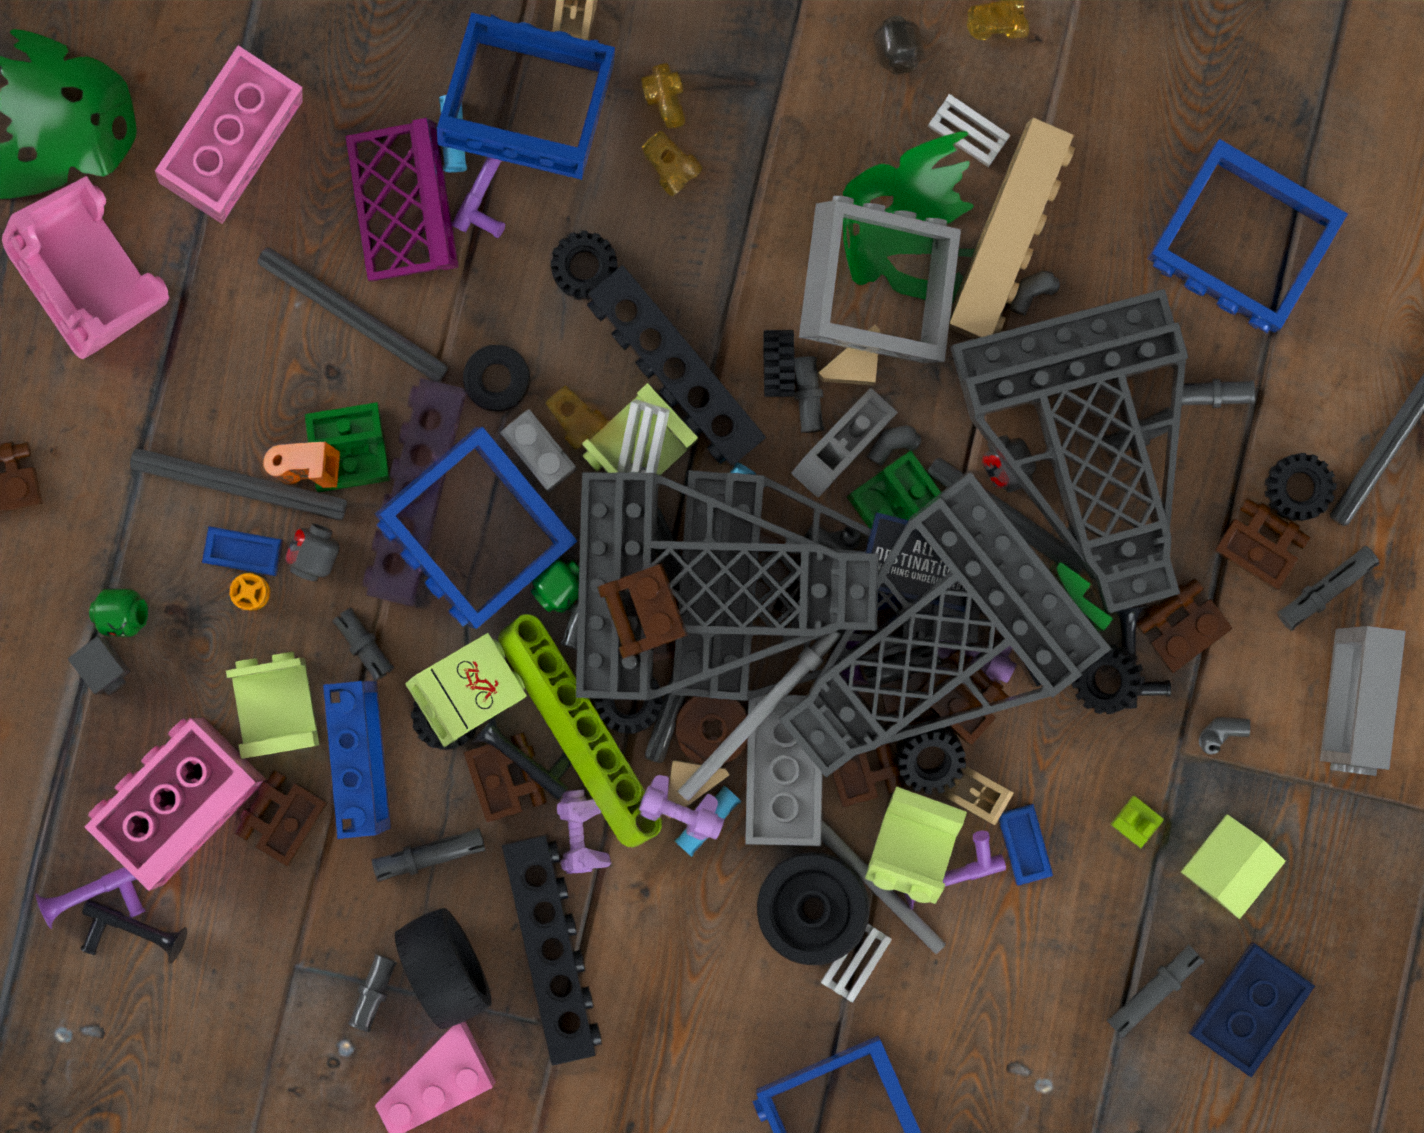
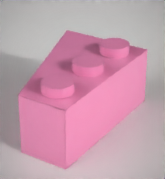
[375,1021,496,1133]

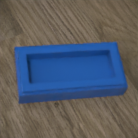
[202,526,283,576]
[998,804,1053,886]

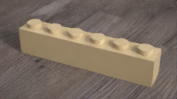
[949,118,1075,339]

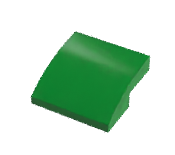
[304,402,391,493]
[846,451,941,529]
[1049,562,1113,632]

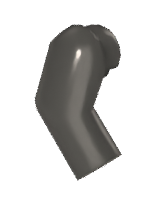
[1009,271,1060,316]
[867,425,922,466]
[804,526,861,550]
[1199,717,1250,755]

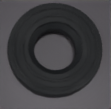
[463,345,530,412]

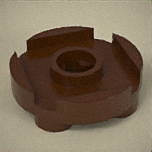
[676,696,748,765]

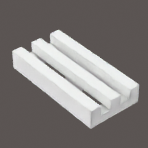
[928,94,1010,168]
[617,399,670,474]
[820,924,892,1003]

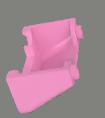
[2,176,170,359]

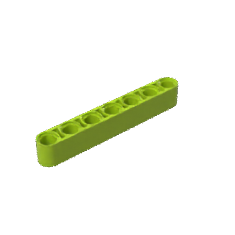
[498,614,662,848]

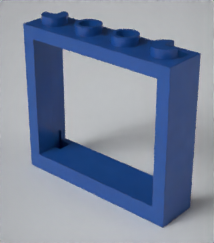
[437,12,615,180]
[1147,139,1348,334]
[374,427,577,629]
[323,681,391,839]
[752,1035,921,1133]

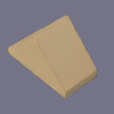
[552,0,598,41]
[818,325,880,386]
[666,760,730,819]
[941,766,1014,825]

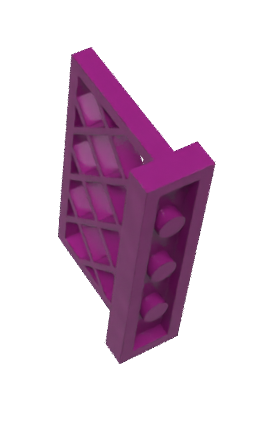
[345,118,459,282]

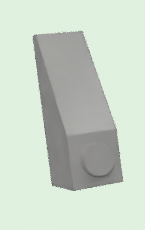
[791,388,898,498]

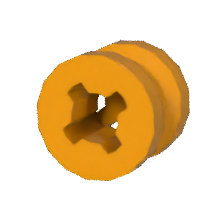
[229,573,271,611]

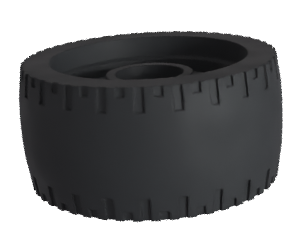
[757,852,870,965]
[394,908,492,1029]

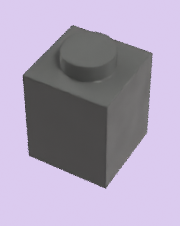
[68,636,131,696]

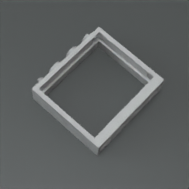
[799,196,961,363]
[1320,626,1406,776]

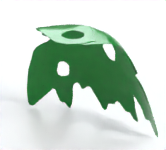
[0,29,137,199]
[843,131,975,303]

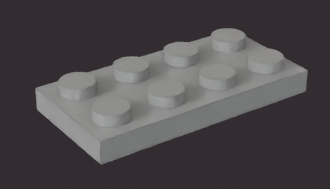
[745,695,823,846]

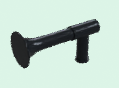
[1116,605,1171,709]
[471,715,572,800]
[80,899,187,964]

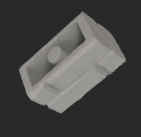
[500,409,578,492]

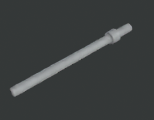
[678,631,841,801]
[821,820,946,954]

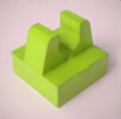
[1110,796,1164,848]

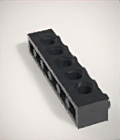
[586,265,766,466]
[502,834,602,1066]

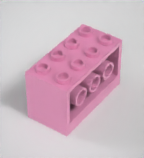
[155,45,303,224]
[85,718,267,891]

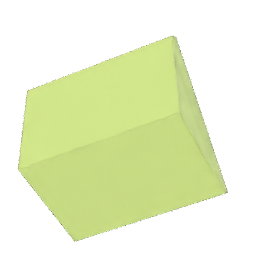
[1181,814,1286,919]

